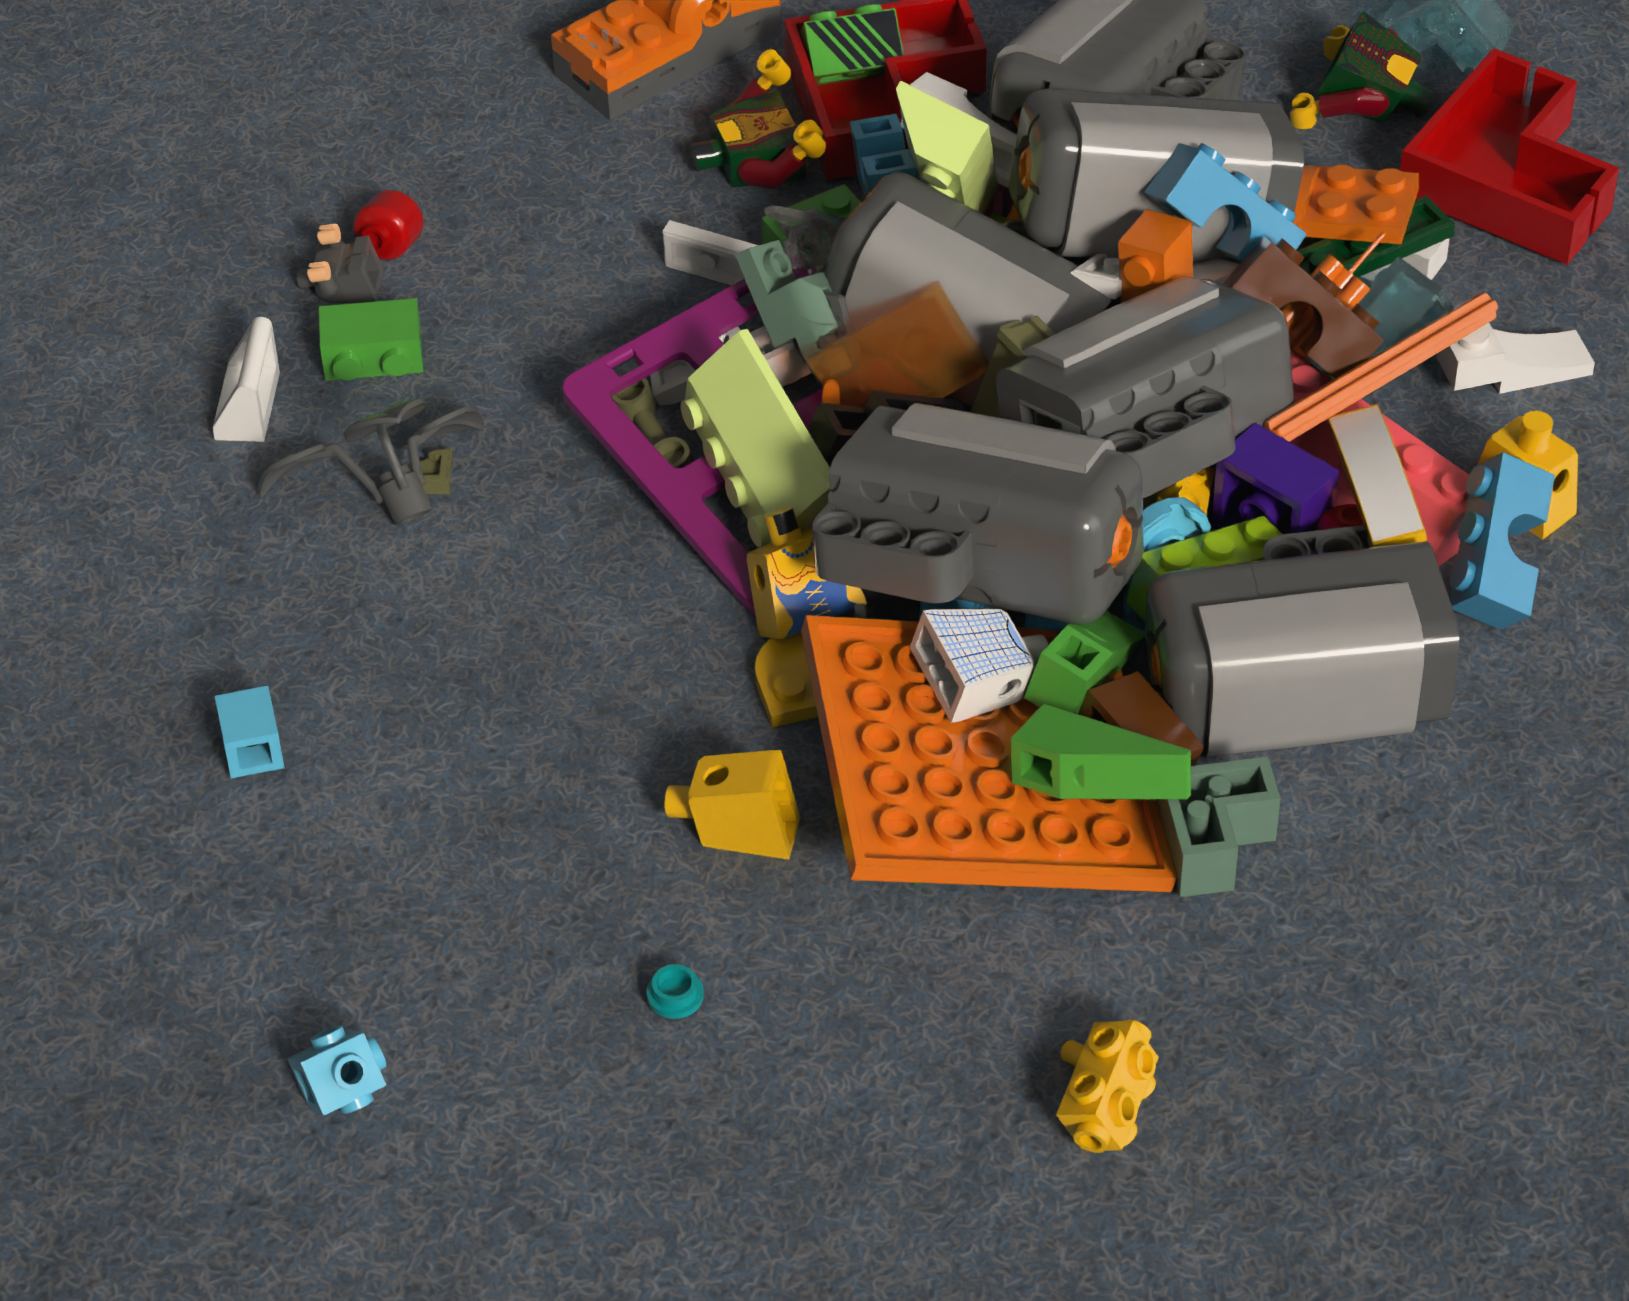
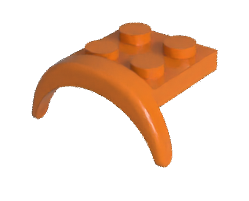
[1293,165,1419,250]

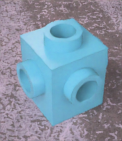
[287,1025,387,1116]

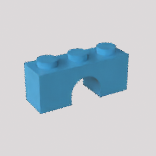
[849,114,918,197]
[1144,143,1307,264]
[1449,452,1555,629]

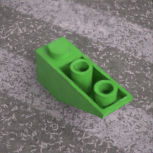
[1024,610,1145,714]
[1010,704,1191,799]

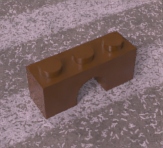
[1224,236,1385,379]

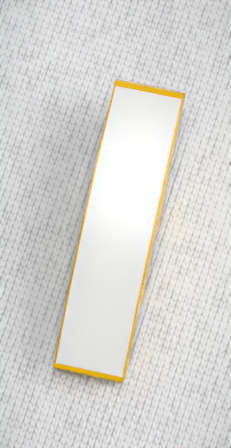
[1328,404,1427,547]

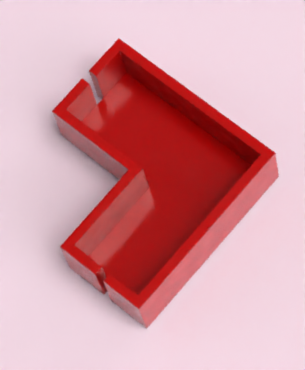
[785,0,987,180]
[1400,48,1619,265]

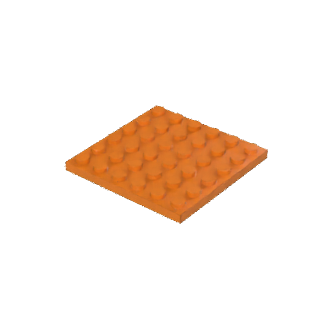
[801,615,1178,892]

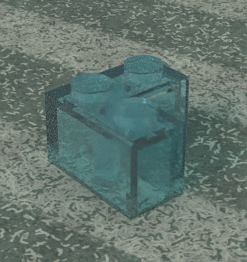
[1378,0,1515,74]
[1358,256,1454,383]

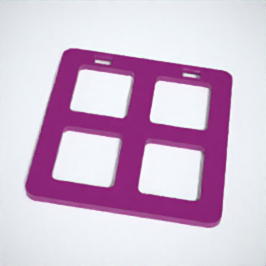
[562,257,929,618]

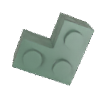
[1157,756,1281,898]

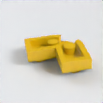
[755,631,818,728]

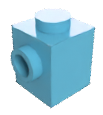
[215,686,284,779]

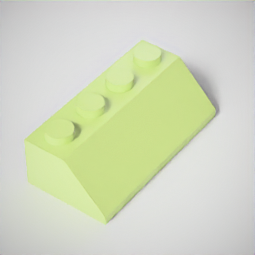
[896,81,999,215]
[681,329,830,547]

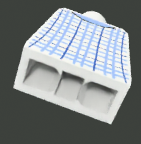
[910,609,1048,723]

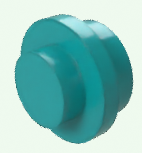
[647,964,704,1019]

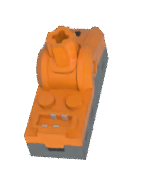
[551,0,782,120]

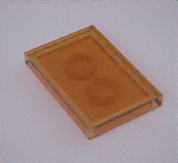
[807,280,989,407]

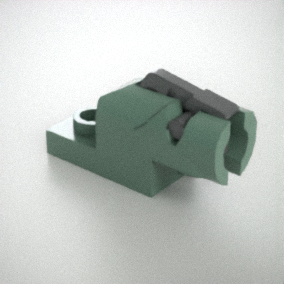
[735,240,866,383]

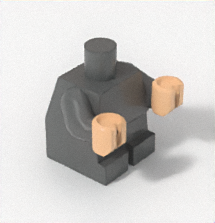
[297,224,385,304]

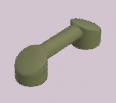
[611,374,694,468]

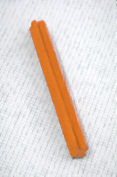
[1264,293,1498,442]

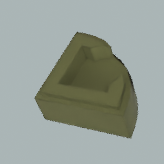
[408,448,454,494]

